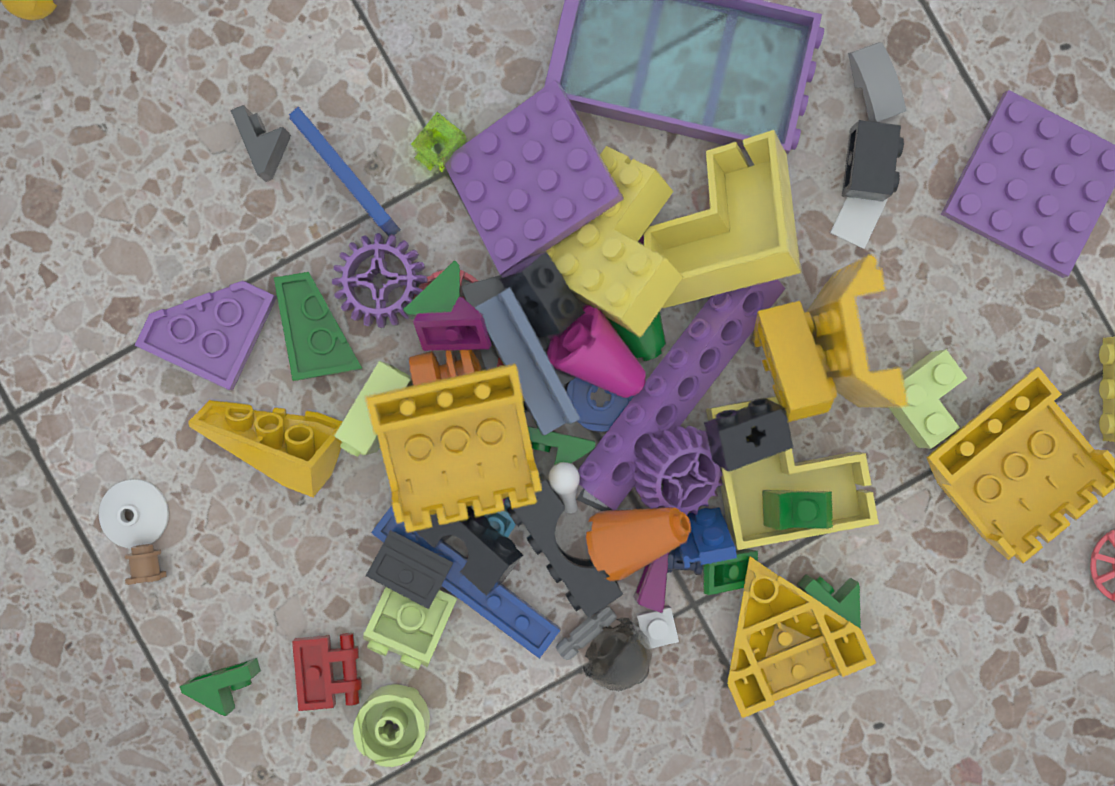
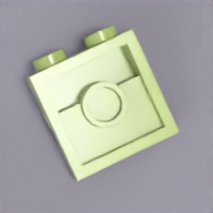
[363,587,457,670]

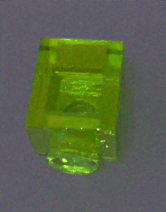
[411,112,467,172]

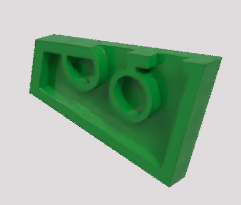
[274,272,363,381]

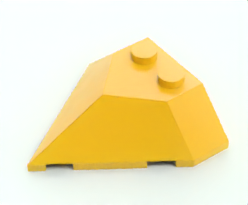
[727,556,876,718]

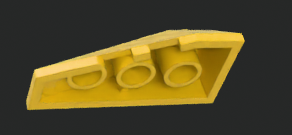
[188,400,343,498]

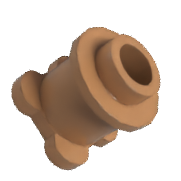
[124,544,167,585]

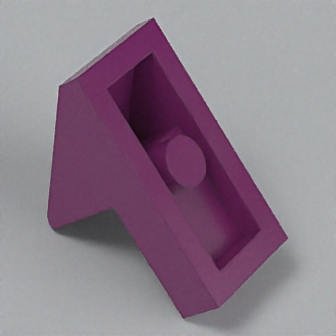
[413,297,491,351]

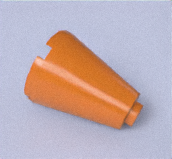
[586,507,691,581]

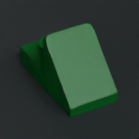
[527,426,596,465]
[763,490,833,530]
[703,549,758,595]
[797,574,861,629]
[180,658,261,716]

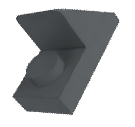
[230,105,291,182]

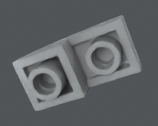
[848,42,907,122]

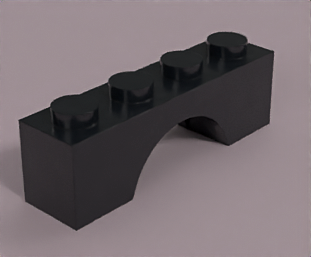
[507,472,623,618]

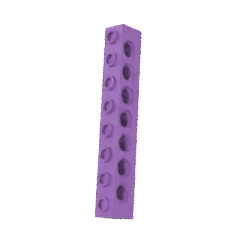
[578,279,786,510]

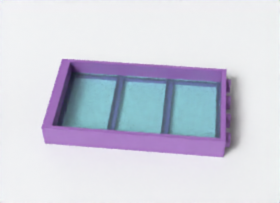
[544,0,824,154]

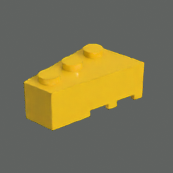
[752,301,837,422]

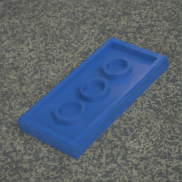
[288,107,401,236]

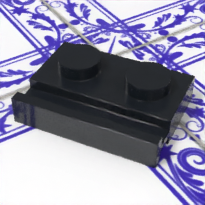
[366,530,453,609]

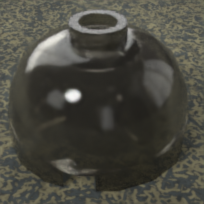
[583,618,652,692]

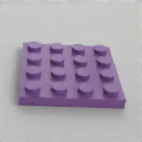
[442,80,624,276]
[941,90,1115,278]

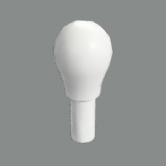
[548,462,580,514]

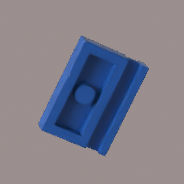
[678,507,737,568]

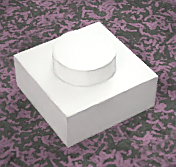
[636,605,679,650]

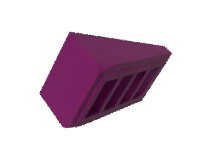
[634,552,669,613]

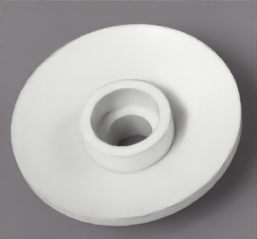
[99,479,169,549]

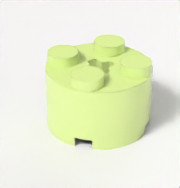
[353,684,430,767]

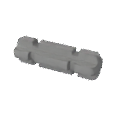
[556,605,617,660]

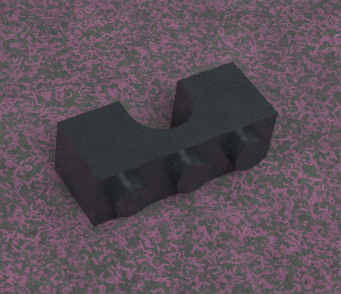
[416,506,523,596]

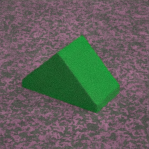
[403,260,460,319]

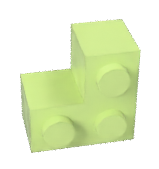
[888,349,967,449]

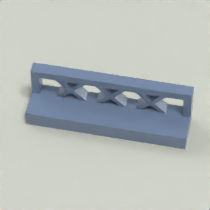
[474,288,580,436]

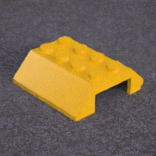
[806,255,908,407]
[365,364,542,533]
[926,367,1115,564]

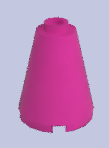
[547,305,646,398]

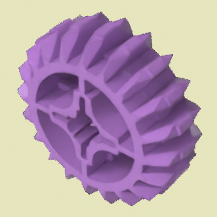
[332,233,428,328]
[633,425,723,515]

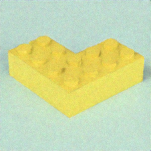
[644,130,801,308]
[545,146,683,337]
[706,396,879,550]

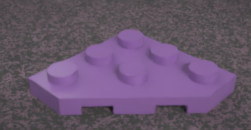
[135,280,277,390]

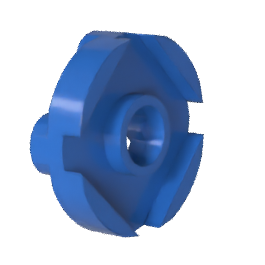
[566,377,634,432]

